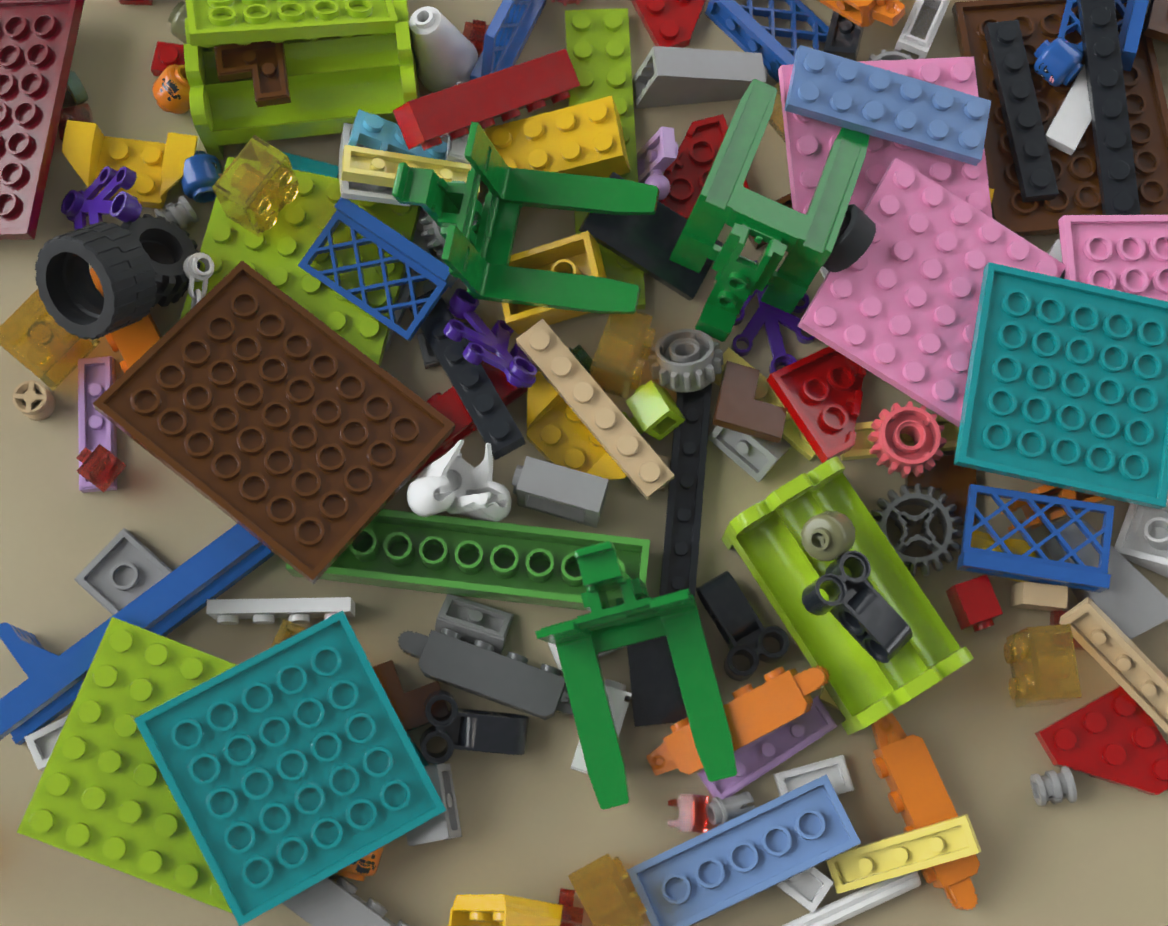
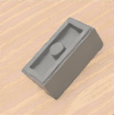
[435,594,514,654]

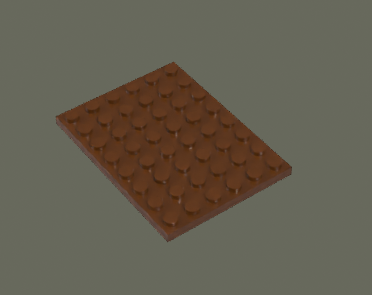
[952,0,1168,237]
[93,261,455,585]

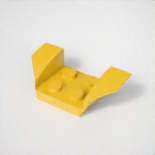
[62,120,198,209]
[527,371,627,480]
[448,894,563,926]

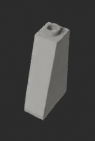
[632,46,768,108]
[1044,518,1168,640]

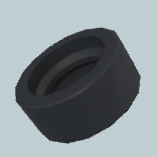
[823,204,876,272]

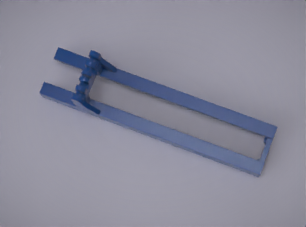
[0,524,275,745]

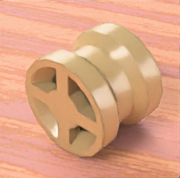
[13,380,56,421]

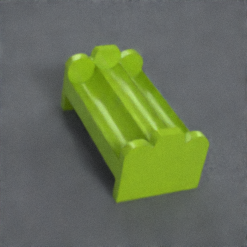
[184,0,420,160]
[721,457,974,735]

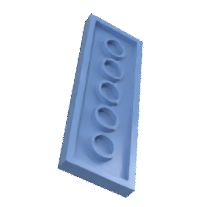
[784,45,991,166]
[627,774,861,926]

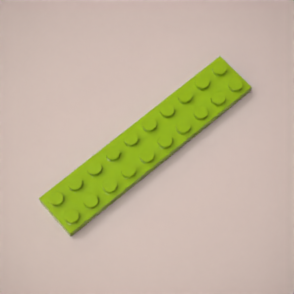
[565,8,646,310]

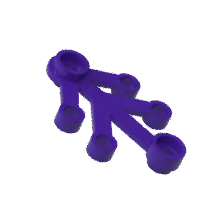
[61,166,142,230]
[731,260,815,374]
[443,288,537,388]

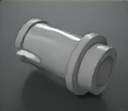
[706,791,755,825]

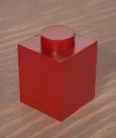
[945,574,1003,632]

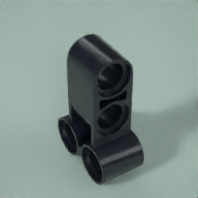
[802,551,913,663]
[696,571,790,681]
[420,690,529,764]

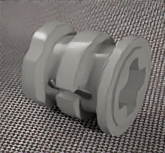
[154,195,199,230]
[1030,766,1077,806]

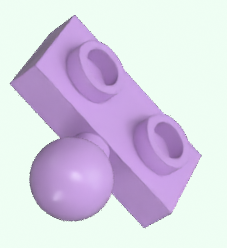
[637,126,678,201]

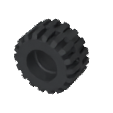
[121,214,201,307]

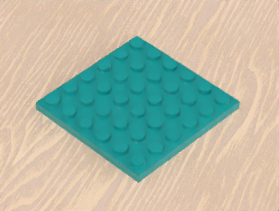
[954,262,1168,509]
[134,610,446,926]

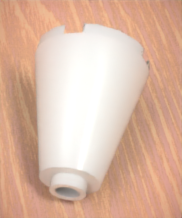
[409,6,479,93]

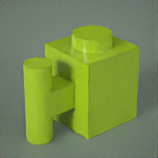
[622,380,686,441]

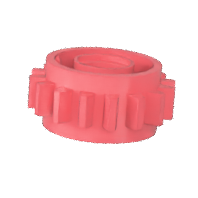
[868,401,947,478]

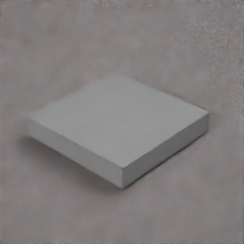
[74,528,173,615]

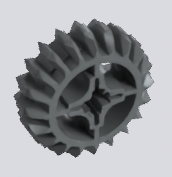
[870,483,963,577]

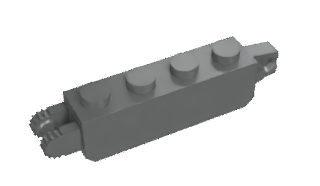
[397,628,573,720]

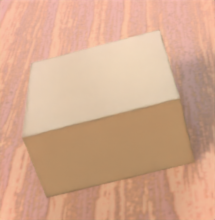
[1010,581,1068,612]

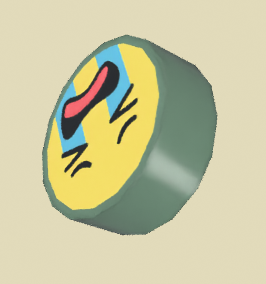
[66,71,88,106]

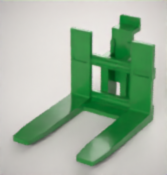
[669,79,870,342]
[392,122,660,314]
[535,541,737,810]

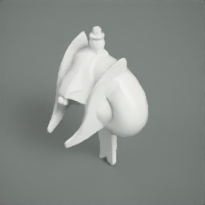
[407,440,512,522]

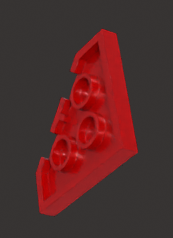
[631,0,706,48]
[659,114,750,220]
[766,346,867,463]
[1035,685,1168,795]

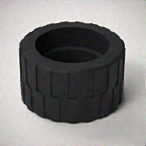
[35,222,157,340]

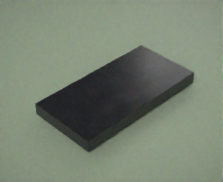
[579,172,723,301]

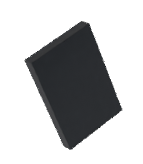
[627,636,687,727]

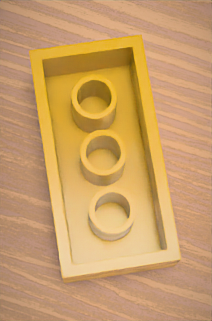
[484,95,630,178]

